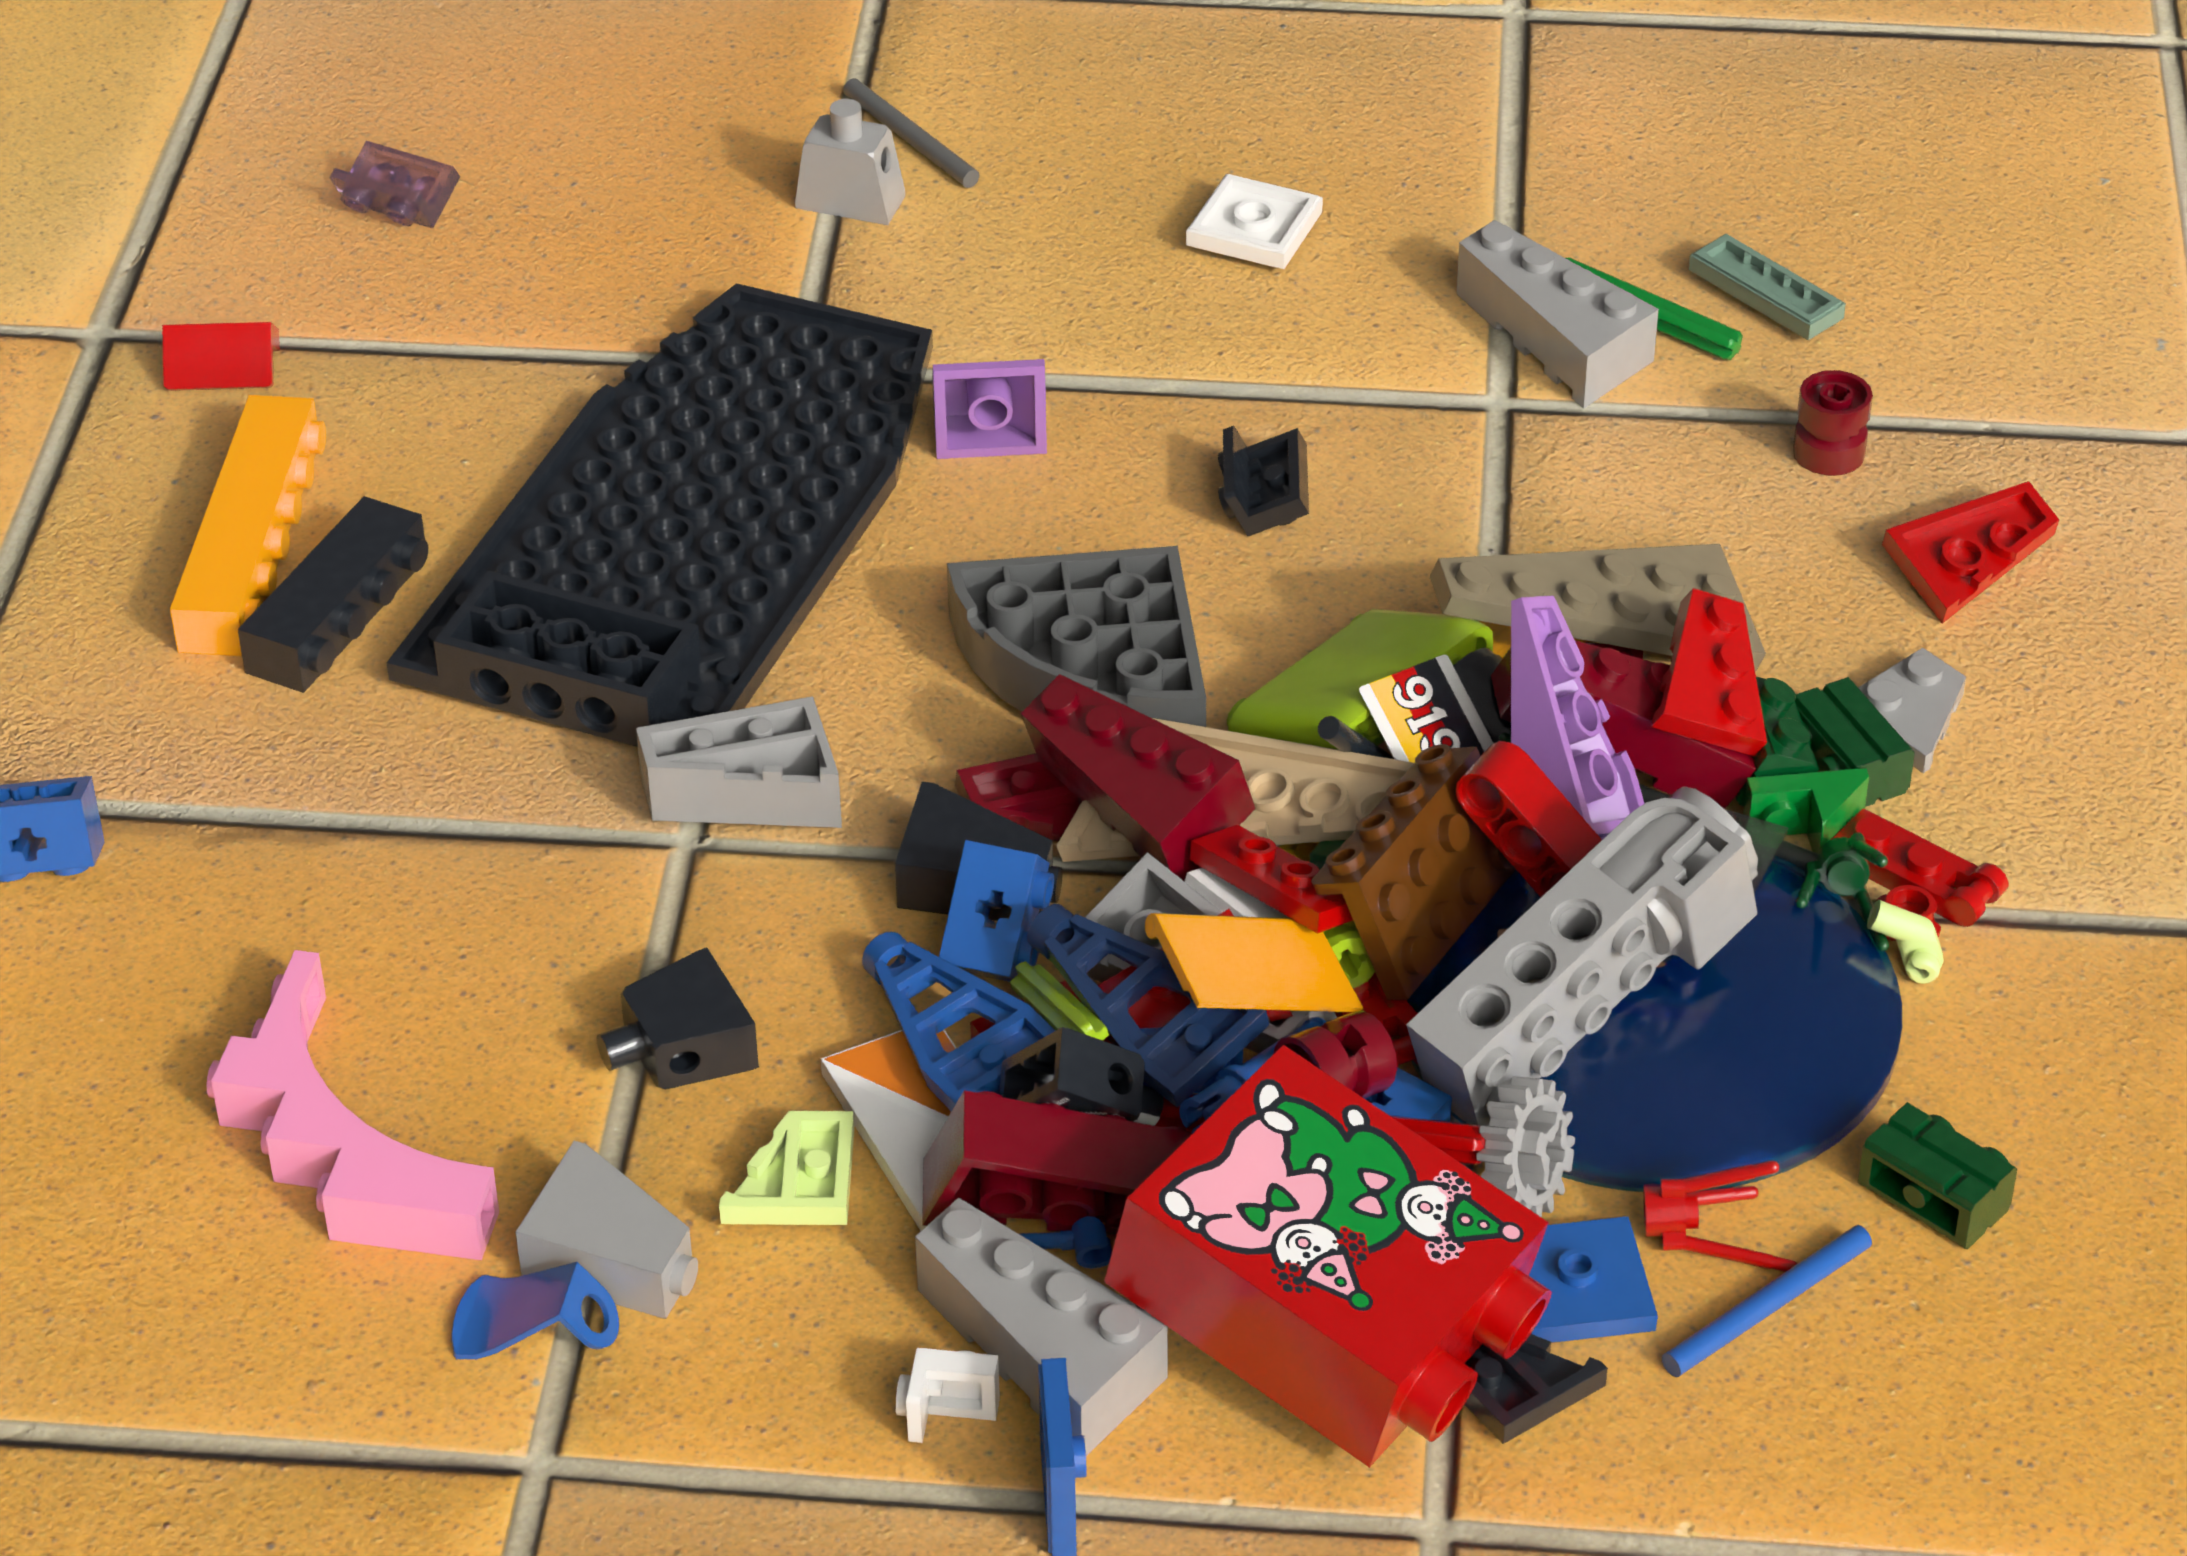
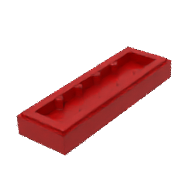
[1190,824,1353,934]

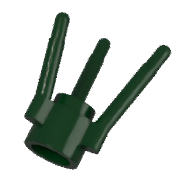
[1795,832,1889,951]

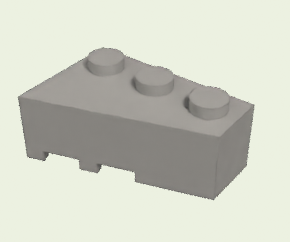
[636,696,842,828]

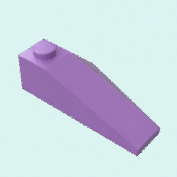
[1511,596,1645,840]

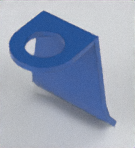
[451,1262,619,1360]

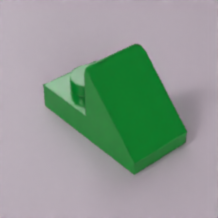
[1742,768,1869,854]

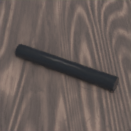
[1318,716,1394,759]

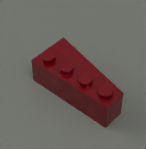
[1491,640,1756,809]
[1020,674,1256,882]
[922,1090,1192,1234]

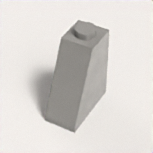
[516,1141,698,1319]

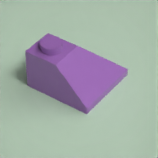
[932,359,1047,459]

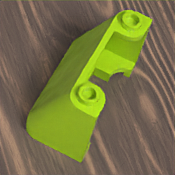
[1227,609,1493,750]

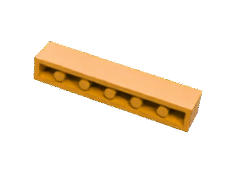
[170,395,326,656]

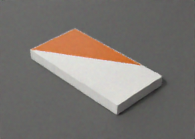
[821,1030,956,1231]

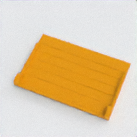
[1145,913,1363,1012]

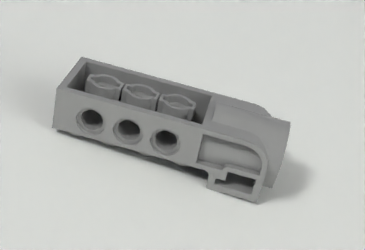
[1406,786,1758,1126]

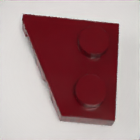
[955,753,1082,841]

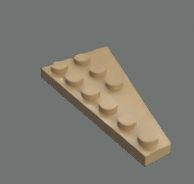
[1057,718,1414,862]

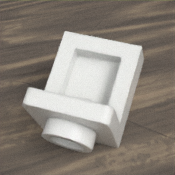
[896,1348,1000,1443]

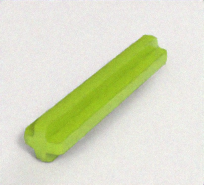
[1010,961,1109,1041]

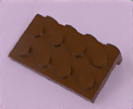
[1311,744,1516,1000]

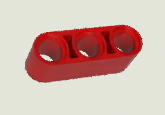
[1456,741,1602,897]

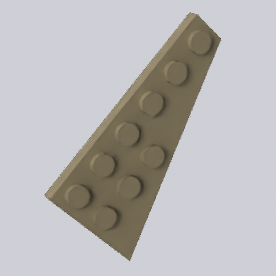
[1430,544,1766,671]

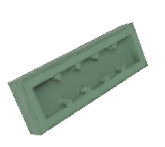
[1689,234,1846,340]

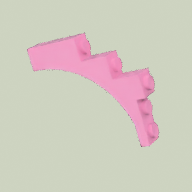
[207,950,499,1260]

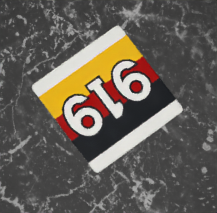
[1359,655,1493,763]

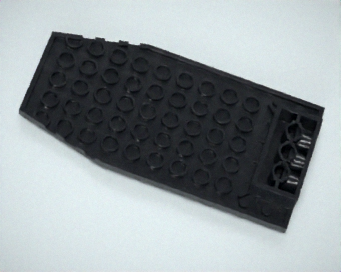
[387,283,933,747]

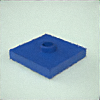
[1529,1216,1658,1343]
[1038,1358,1087,1556]

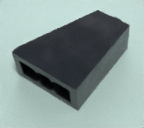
[895,782,1063,921]

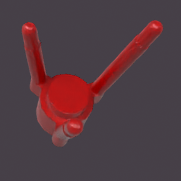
[1643,1160,1797,1272]

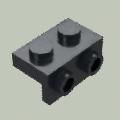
[1218,425,1309,536]

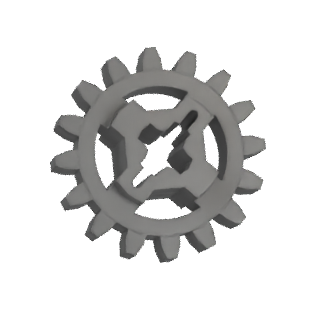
[1477,1076,1575,1217]

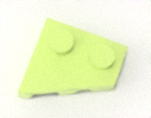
[719,1111,854,1225]

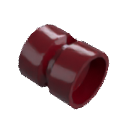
[1793,370,1873,476]
[1273,1010,1397,1098]

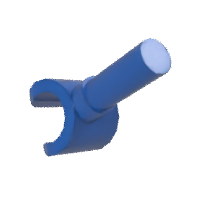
[1020,1216,1112,1269]

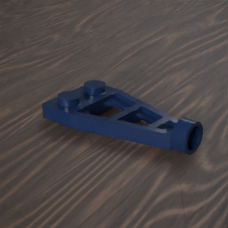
[1027,904,1269,1108]

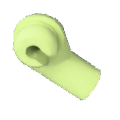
[1867,900,1944,984]

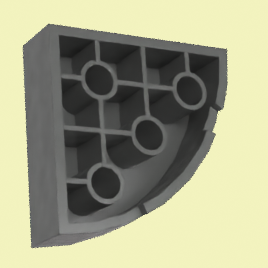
[947,546,1206,727]

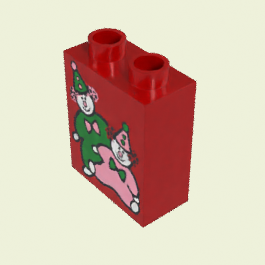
[1104,1045,1552,1468]

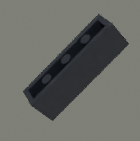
[238,496,429,693]

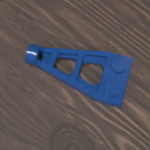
[862,932,1055,1111]

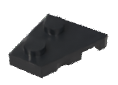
[1464,1334,1608,1444]

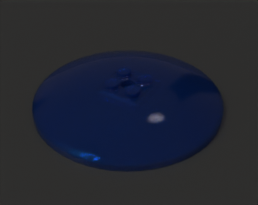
[1406,841,1903,1192]

